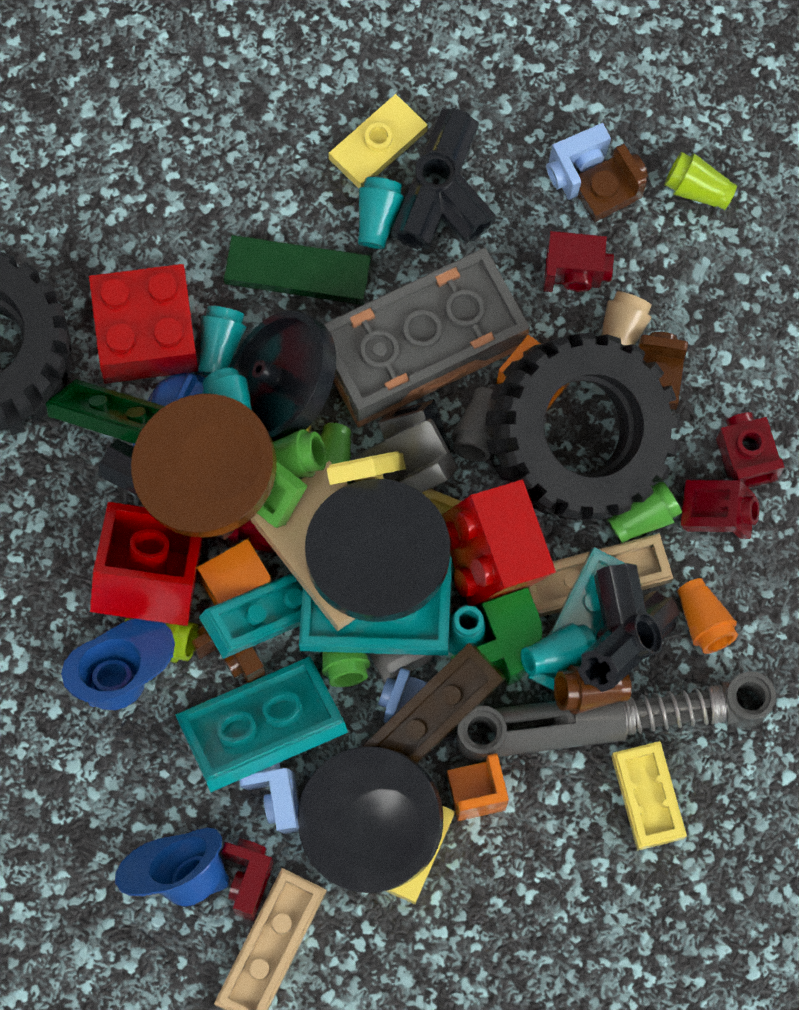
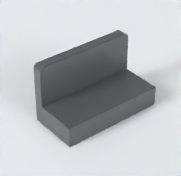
[350,419,459,493]

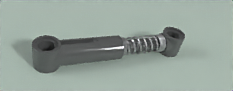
[456,671,776,763]

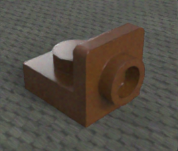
[578,143,648,223]
[638,332,688,410]
[192,626,266,683]

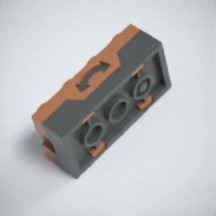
[324,247,530,427]

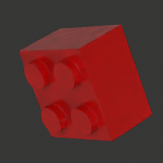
[89,264,198,384]
[442,479,556,607]
[90,502,202,626]

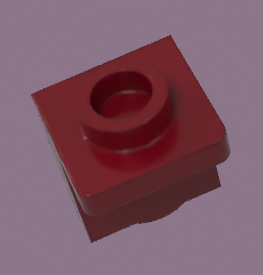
[681,480,760,539]
[221,839,274,922]

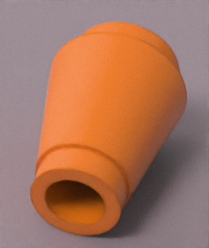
[677,578,738,654]

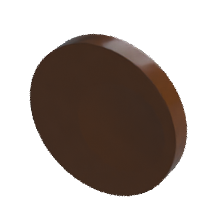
[131,394,277,537]

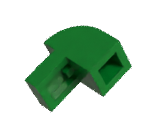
[450,587,542,686]

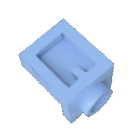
[546,123,611,200]
[239,763,299,834]

